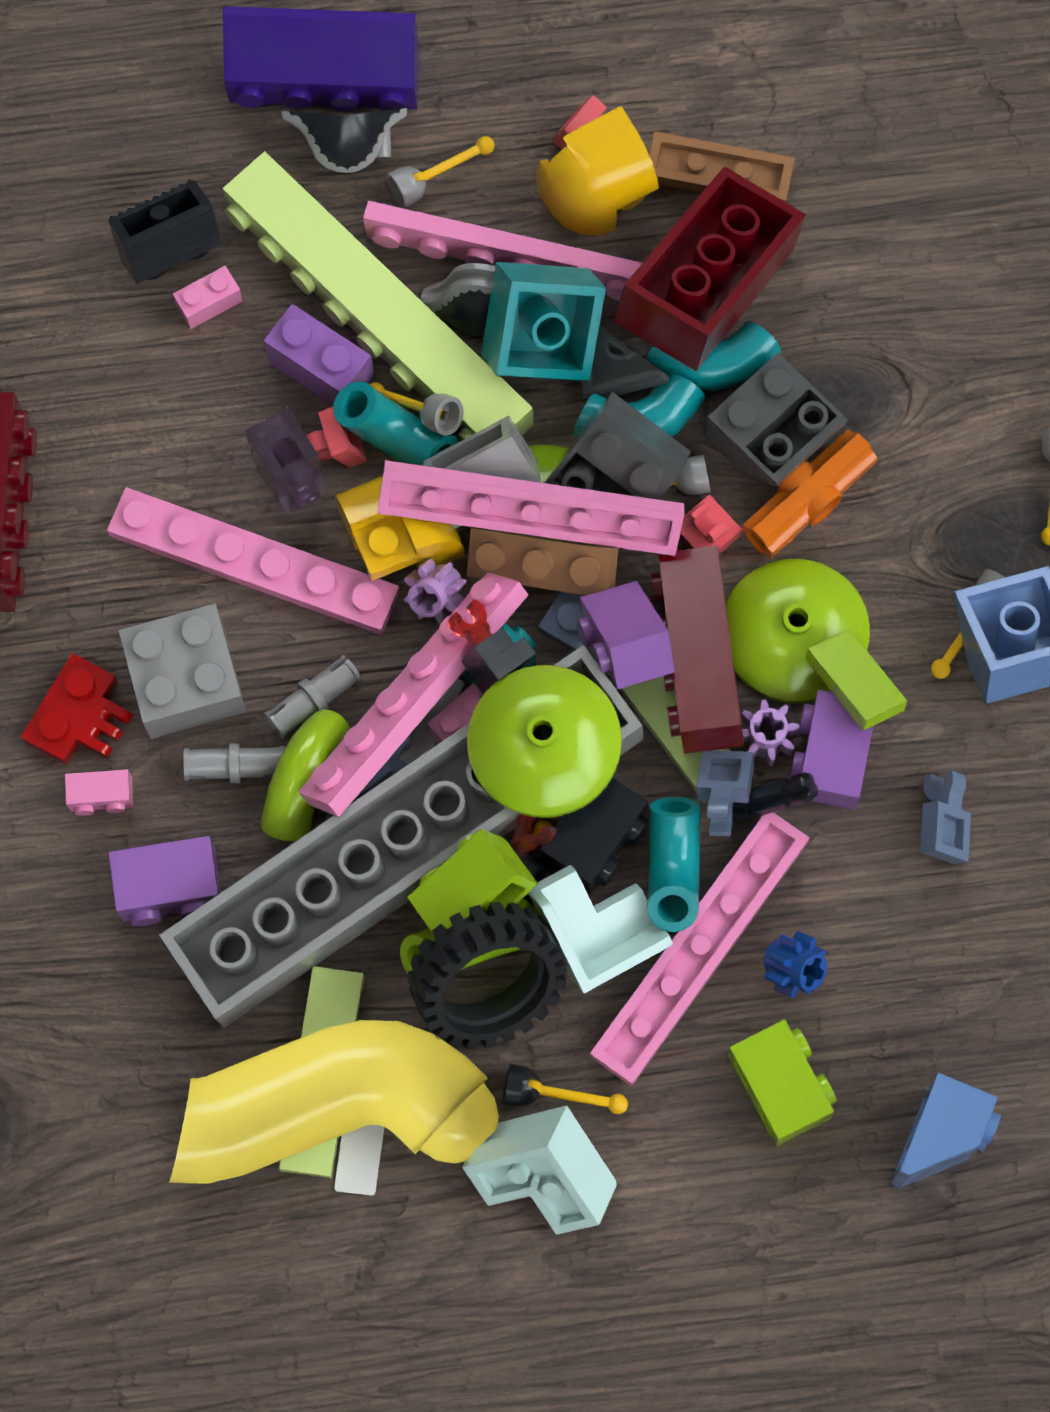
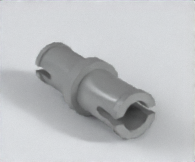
[263,655,362,739]
[183,743,285,783]

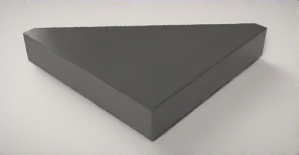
[581,325,669,401]

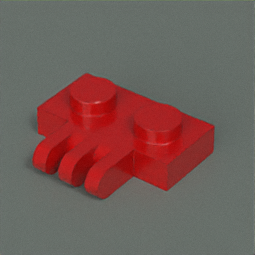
[21,653,133,765]

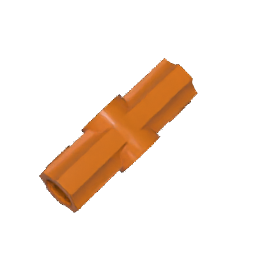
[742,429,878,559]

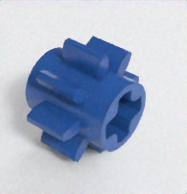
[764,930,827,998]

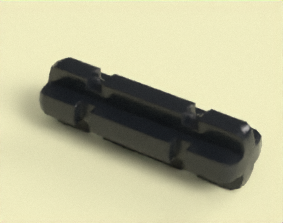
[732,772,818,823]

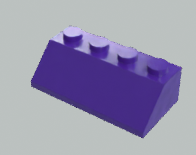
[223,6,420,111]

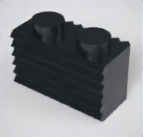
[108,180,223,284]

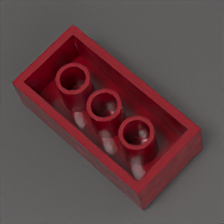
[614,166,806,372]
[0,392,37,612]

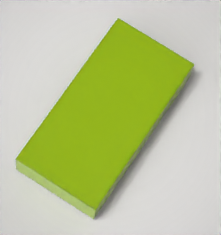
[806,629,907,731]

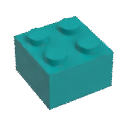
[481,262,606,381]

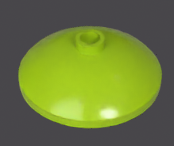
[726,559,870,704]
[467,665,622,818]

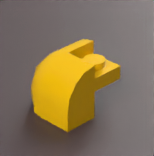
[537,106,659,236]
[335,476,465,581]

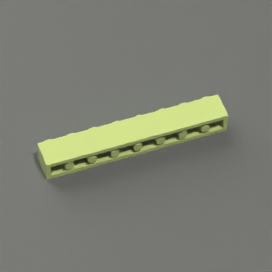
[222,151,534,441]

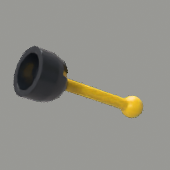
[502,1063,628,1114]

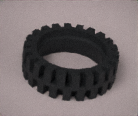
[408,902,567,1049]

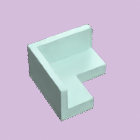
[528,865,673,993]
[462,1105,617,1235]

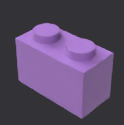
[263,304,375,405]
[577,581,675,690]
[790,690,873,810]
[108,836,221,926]

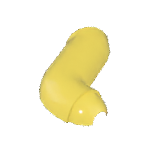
[169,1020,499,1184]

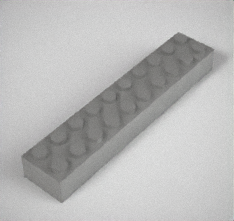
[159,645,644,1028]

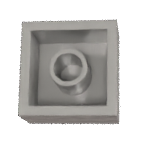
[118,603,247,739]

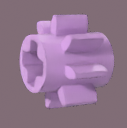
[404,558,467,624]
[741,700,800,766]

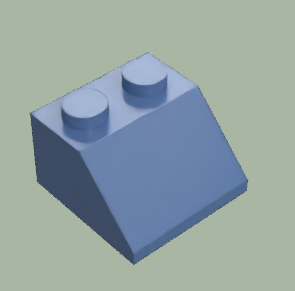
[954,566,1050,704]
[890,1073,1001,1188]

